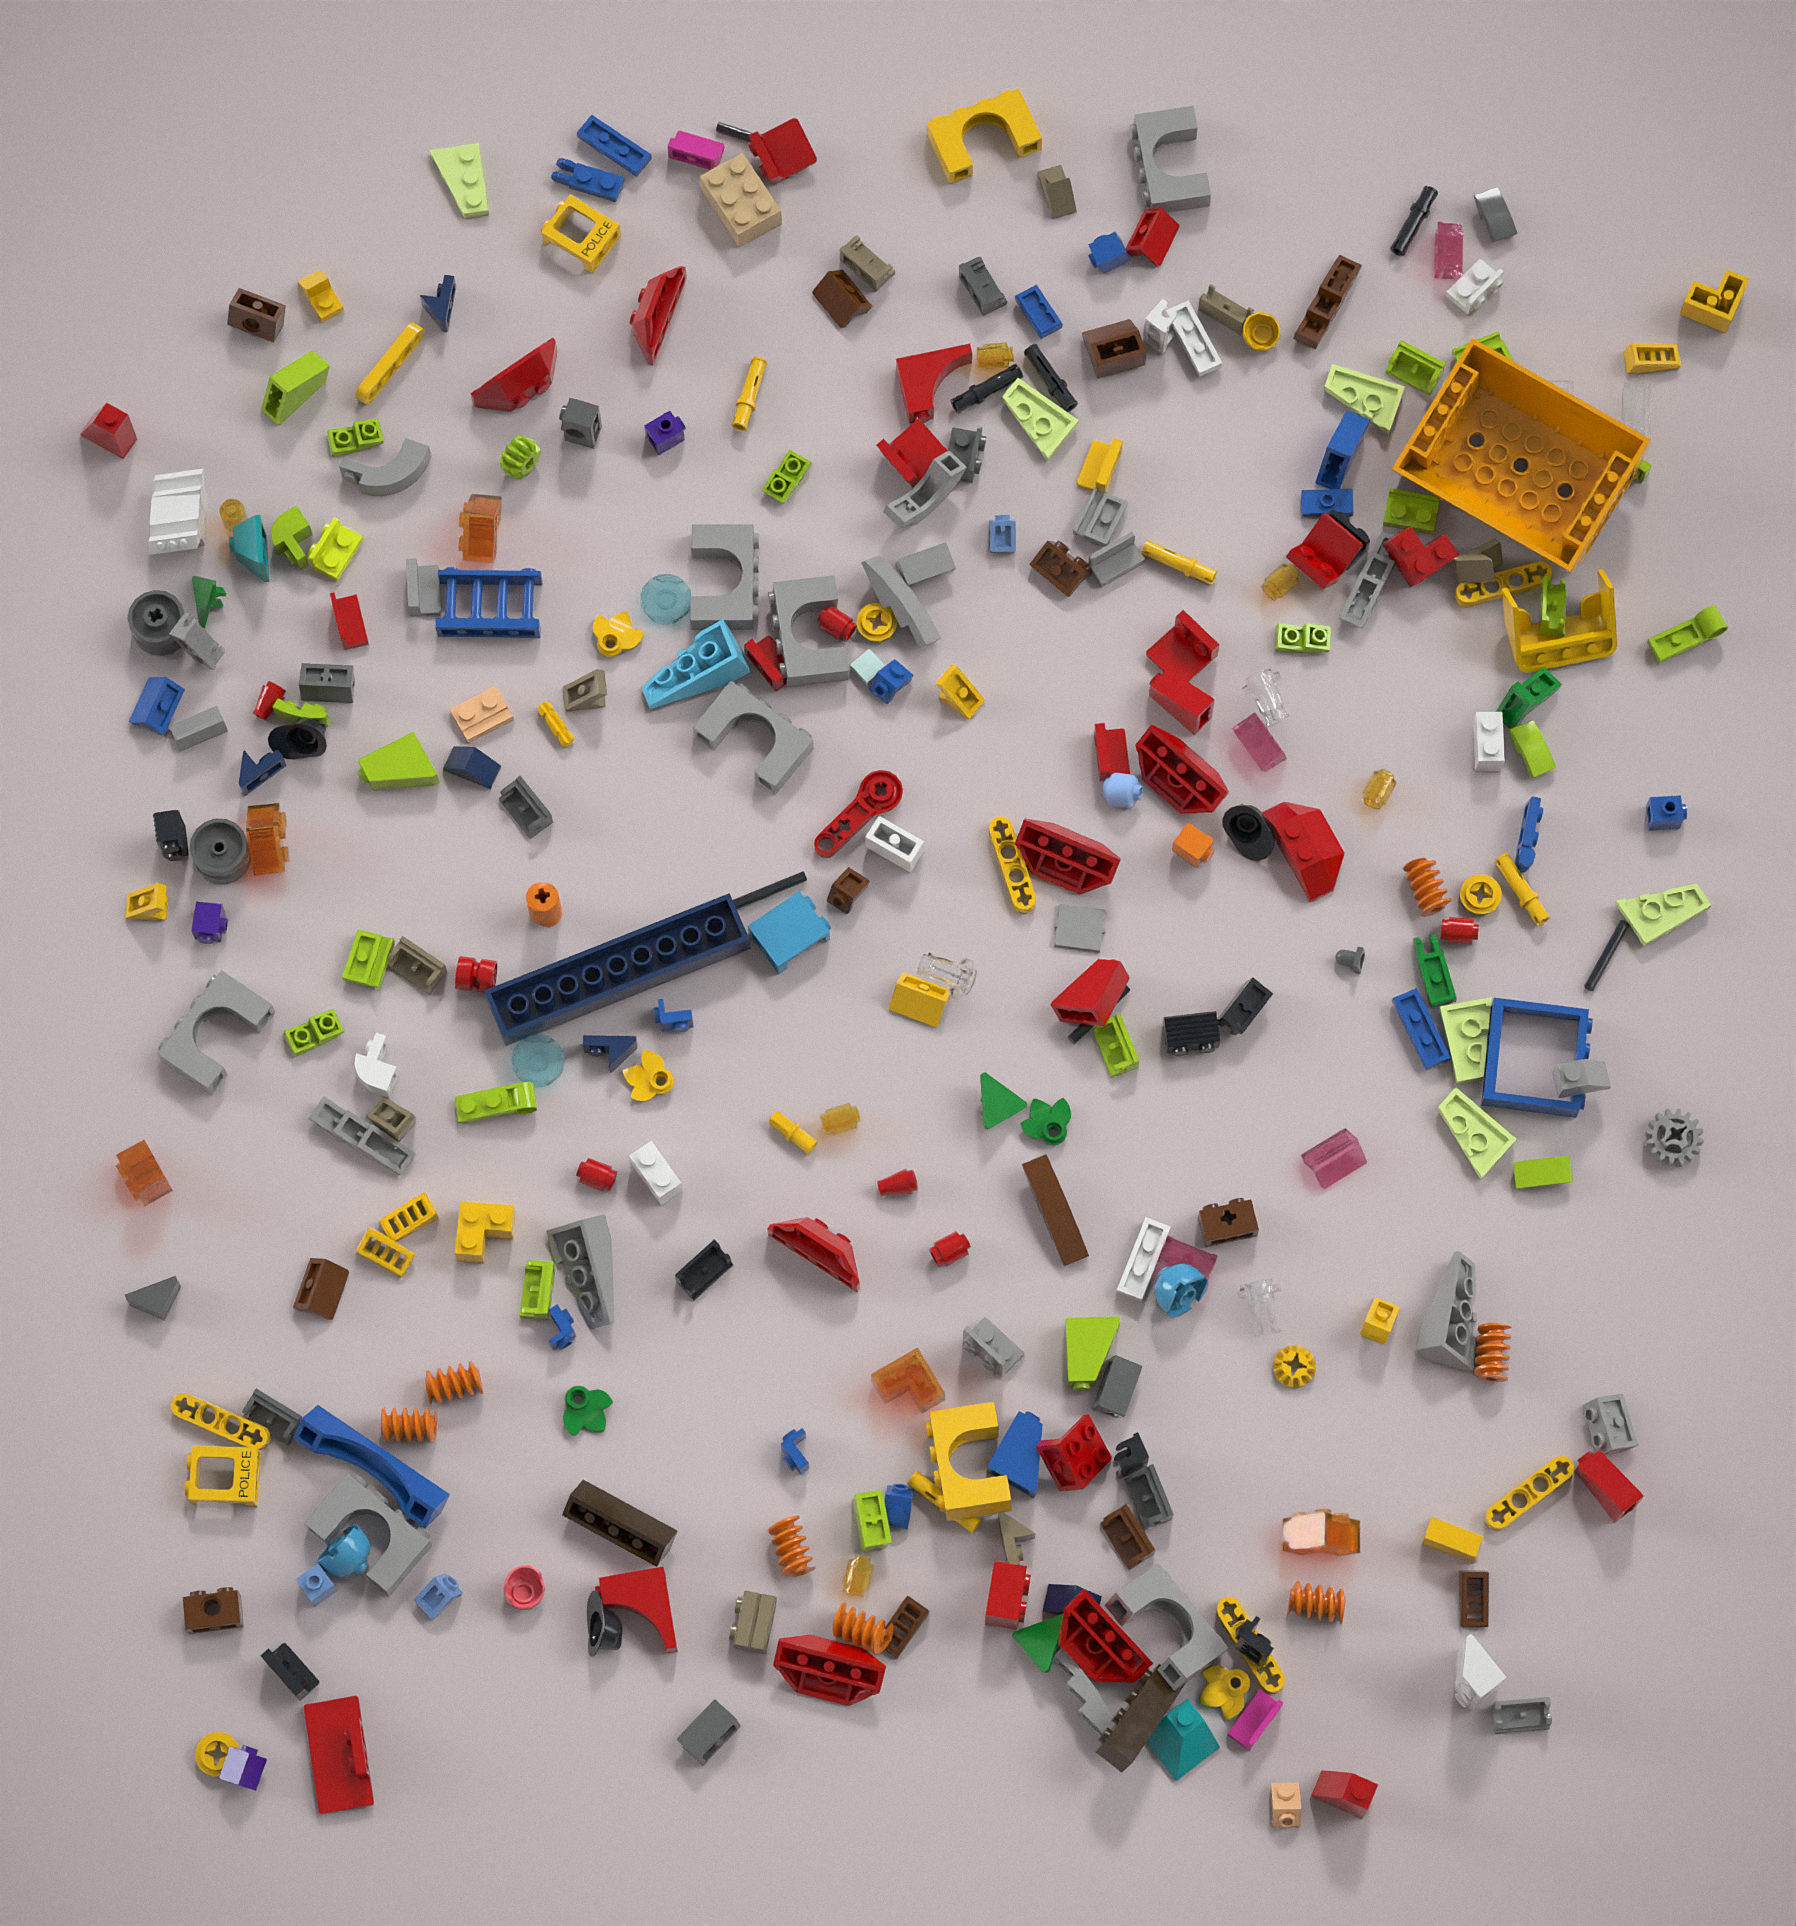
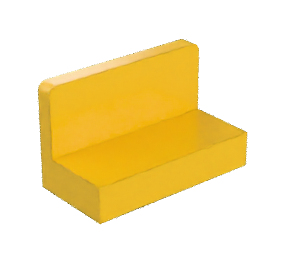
[1077,438,1123,493]
[889,972,952,1027]
[1422,1517,1483,1563]

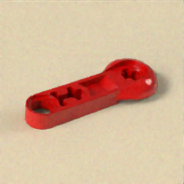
[814,770,903,858]

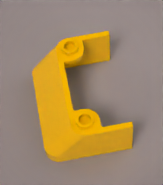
[1502,569,1617,673]

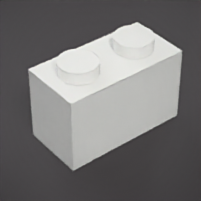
[1473,712,1505,772]
[865,816,924,873]
[629,1141,683,1206]

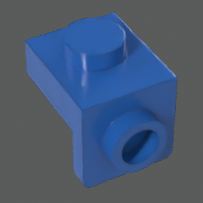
[869,659,914,704]
[654,999,694,1033]
[548,1304,576,1350]
[781,1428,809,1475]
[884,1484,914,1529]

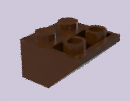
[1082,319,1147,379]

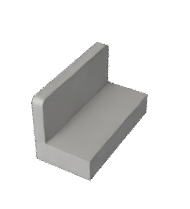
[1088,532,1145,588]
[406,558,442,616]
[169,706,228,752]

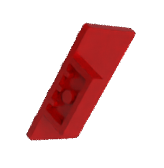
[304,1696,374,1814]

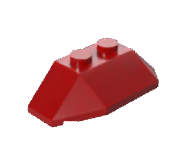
[630,266,687,365]
[470,337,558,412]
[1135,724,1229,814]
[1262,802,1345,902]
[1015,818,1121,895]
[767,1217,860,1292]
[1058,1589,1153,1683]
[773,1634,886,1706]

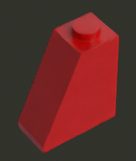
[80,402,137,459]
[1149,669,1215,735]
[1051,959,1130,1027]
[1575,1450,1644,1523]
[1311,1770,1379,1819]

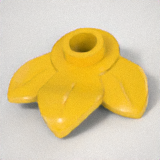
[593,611,644,657]
[622,1050,674,1102]
[1200,1665,1250,1720]

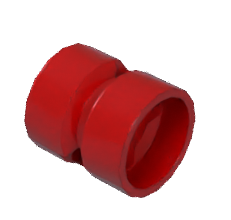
[455,956,498,993]

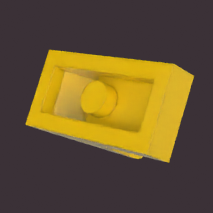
[298,270,344,323]
[936,664,985,719]
[125,883,168,920]
[1360,1297,1400,1344]

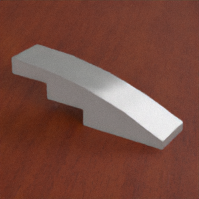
[1339,531,1395,629]
[861,555,941,648]
[308,1096,416,1176]
[1054,1648,1115,1735]

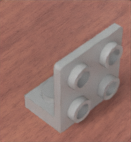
[963,1317,1024,1378]

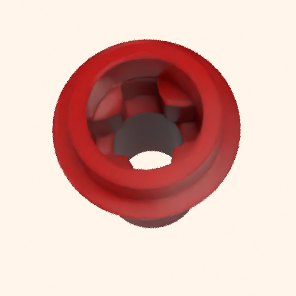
[253,681,286,721]
[877,1169,918,1197]

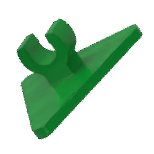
[192,576,226,628]
[980,1072,1027,1130]
[1012,1614,1063,1673]

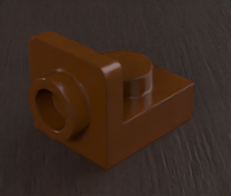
[827,867,870,914]

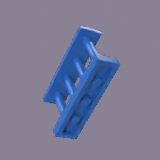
[435,567,543,638]

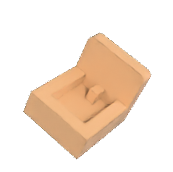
[1271,1782,1301,1828]

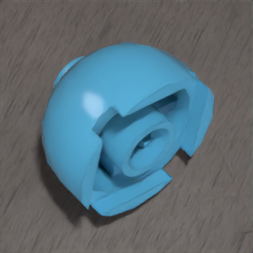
[1154,1263,1209,1318]
[316,1523,370,1578]

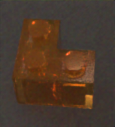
[458,494,502,563]
[246,803,290,875]
[116,1140,173,1206]
[871,1347,945,1413]
[1283,1509,1360,1556]

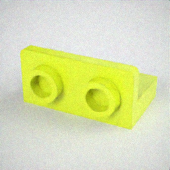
[308,517,364,581]

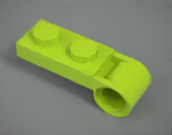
[1647,605,1728,664]
[455,1082,537,1124]

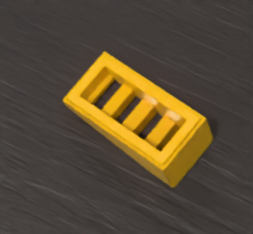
[1624,343,1681,374]
[379,1192,439,1242]
[355,1226,416,1278]

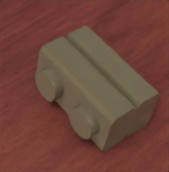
[729,1591,777,1654]

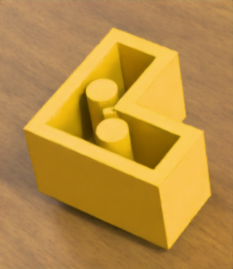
[1680,269,1750,333]
[455,1201,516,1263]

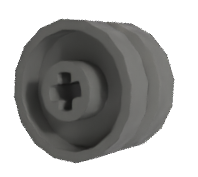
[127,590,185,656]
[190,818,252,884]

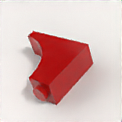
[896,344,972,424]
[595,1567,678,1654]

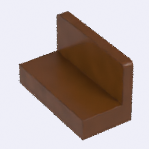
[812,270,873,328]
[293,1258,349,1320]

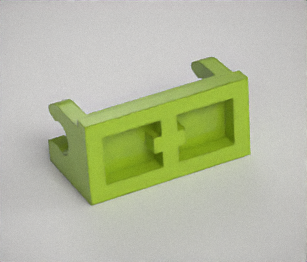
[1385,340,1446,396]
[1539,576,1567,636]
[1092,1013,1139,1078]
[519,1260,556,1320]
[852,1490,892,1553]

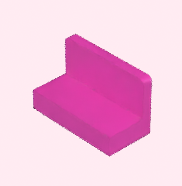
[667,130,725,170]
[1227,1690,1284,1751]

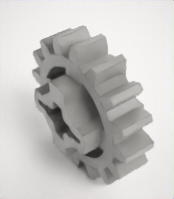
[1645,1109,1704,1167]

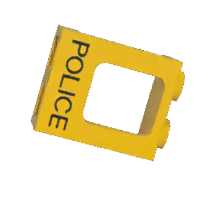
[541,194,621,274]
[185,1446,261,1507]

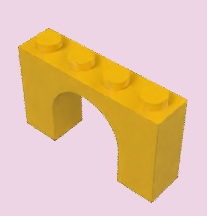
[927,88,1042,184]
[925,1402,1012,1521]

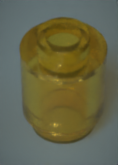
[977,342,1014,370]
[219,499,248,532]
[1261,563,1300,601]
[1362,769,1397,810]
[820,1103,861,1136]
[842,1555,875,1597]

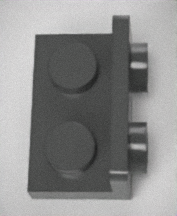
[948,426,987,483]

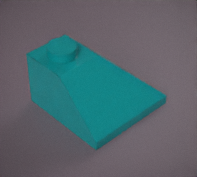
[229,515,270,582]
[1147,1699,1220,1781]

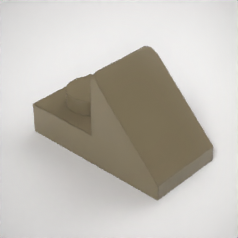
[1037,165,1077,219]
[1453,539,1503,582]
[563,669,607,711]
[367,1097,416,1142]
[998,1512,1036,1565]

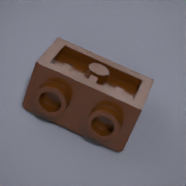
[1029,540,1092,597]

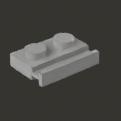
[1073,487,1128,547]

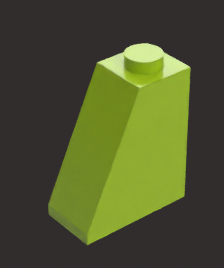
[261,350,330,426]
[357,731,440,790]
[1065,1316,1120,1391]

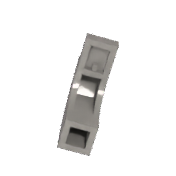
[339,438,431,496]
[883,451,967,529]

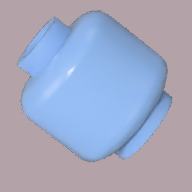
[1103,773,1143,809]

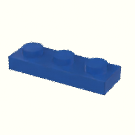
[577,115,652,177]
[1392,988,1451,1070]

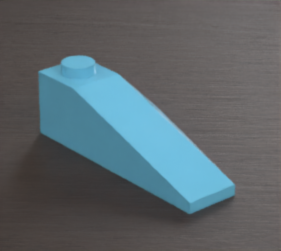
[642,619,751,709]

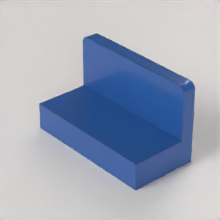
[129,677,185,735]

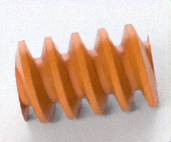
[1403,858,1451,917]
[526,882,562,928]
[1474,1323,1512,1382]
[425,1361,484,1405]
[381,1408,438,1443]
[768,1515,816,1577]
[1287,1581,1346,1624]
[832,1603,894,1655]

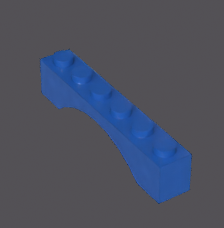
[293,1405,450,1528]

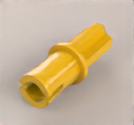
[768,1111,818,1154]

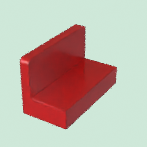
[1125,208,1180,266]
[330,592,369,650]
[744,635,786,692]
[1094,723,1130,781]

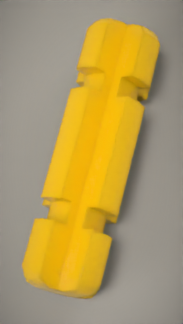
[537,701,574,747]

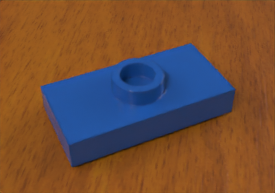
[1015,284,1063,339]
[1301,489,1354,517]

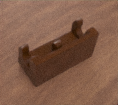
[1100,1504,1155,1570]

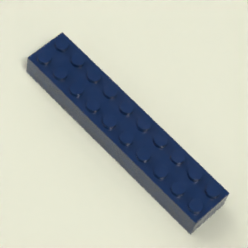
[484,893,751,1046]

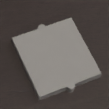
[1054,904,1105,952]

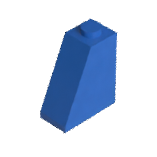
[1315,410,1370,489]
[986,1411,1043,1498]

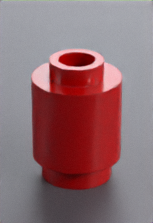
[817,606,857,642]
[1441,917,1479,945]
[576,1158,618,1191]
[929,1231,971,1267]

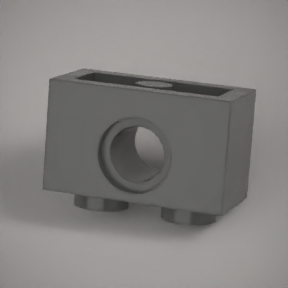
[559,398,602,449]

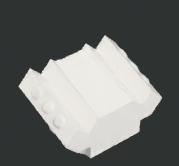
[148,468,208,555]

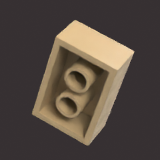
[700,153,782,248]

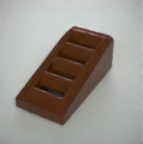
[1459,1570,1489,1627]
[885,1595,930,1659]

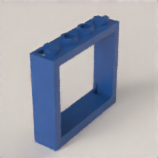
[1481,997,1593,1118]

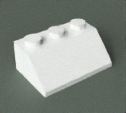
[1454,1634,1507,1711]

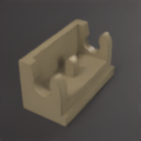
[840,235,895,291]
[1198,284,1254,335]
[388,936,447,995]

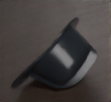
[268,717,327,759]
[1222,804,1274,861]
[587,1590,623,1656]

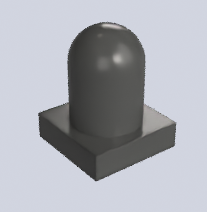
[1335,946,1365,974]

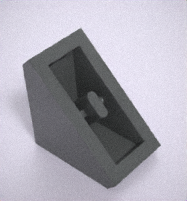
[125,1275,181,1321]

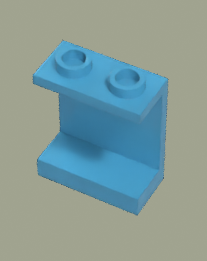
[748,891,831,974]

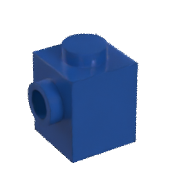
[1088,231,1131,274]
[1646,795,1687,830]

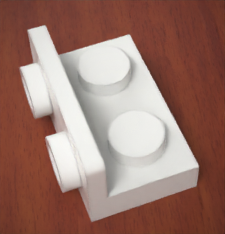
[1446,259,1504,315]

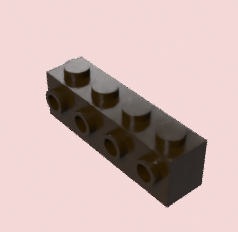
[562,1479,678,1567]
[1096,1664,1185,1773]

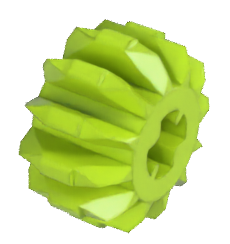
[499,435,541,480]

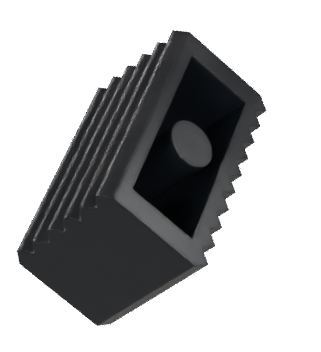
[153,810,189,861]
[1163,1011,1220,1056]

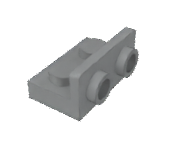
[1582,1394,1638,1455]

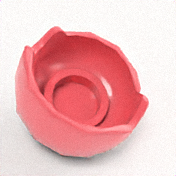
[503,1565,545,1610]

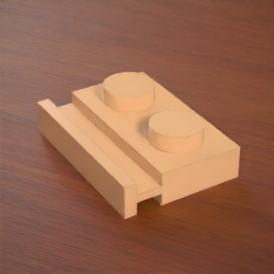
[450,686,514,743]

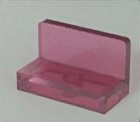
[1301,1128,1367,1189]

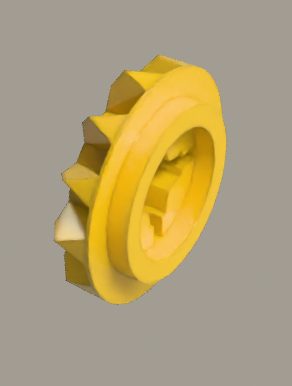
[856,603,898,643]
[1460,874,1502,916]
[1273,1345,1316,1388]
[195,1732,239,1777]

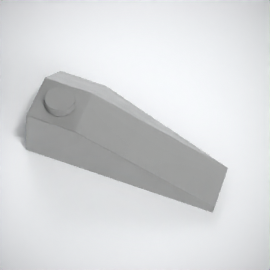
[546,1214,614,1329]
[1415,1251,1478,1371]

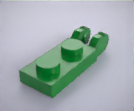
[1413,933,1457,1008]

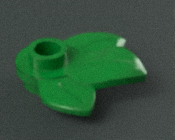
[1020,1098,1071,1146]
[563,1386,613,1436]

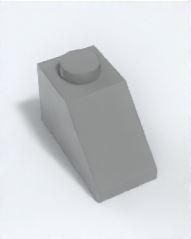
[1552,1059,1611,1098]

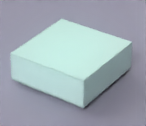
[850,649,885,686]

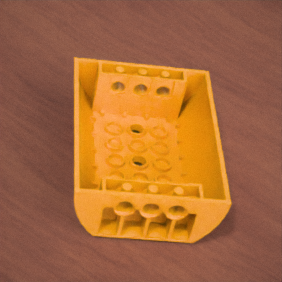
[1392,338,1651,573]

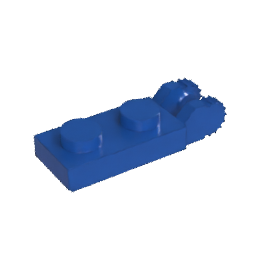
[551,158,625,202]
[1514,796,1543,873]

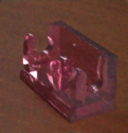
[1434,222,1464,279]
[1232,712,1287,772]
[1158,1235,1218,1281]

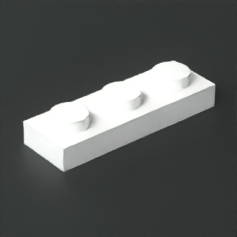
[1166,300,1222,377]
[1117,1217,1171,1302]

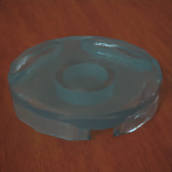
[641,574,691,625]
[511,1034,565,1088]

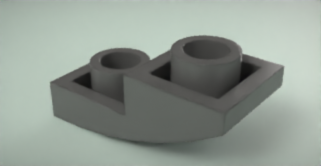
[1474,188,1518,242]

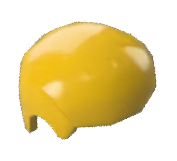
[1242,311,1280,351]

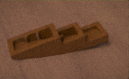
[1293,254,1362,349]
[1021,1154,1089,1266]

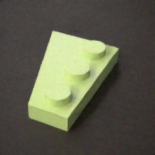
[429,143,489,218]
[1324,364,1405,435]
[1002,378,1079,461]
[1615,884,1711,946]
[1439,997,1492,1084]
[1438,1088,1517,1179]

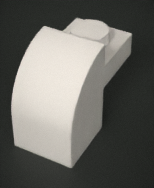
[355,1033,399,1098]

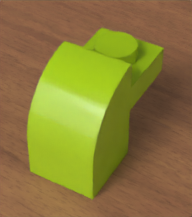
[271,505,313,570]

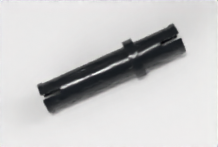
[1390,186,1438,256]
[1024,344,1078,412]
[950,363,1023,414]

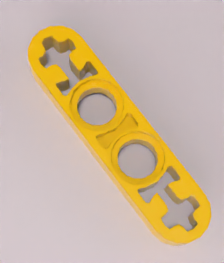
[355,322,425,405]
[1455,561,1553,607]
[989,816,1036,914]
[171,1393,271,1449]
[1485,1456,1574,1531]
[1216,1597,1285,1694]

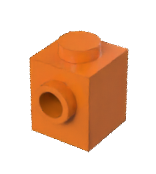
[1172,822,1214,868]

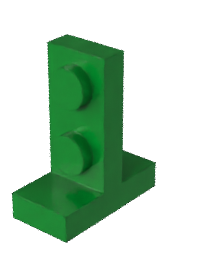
[1496,667,1562,729]

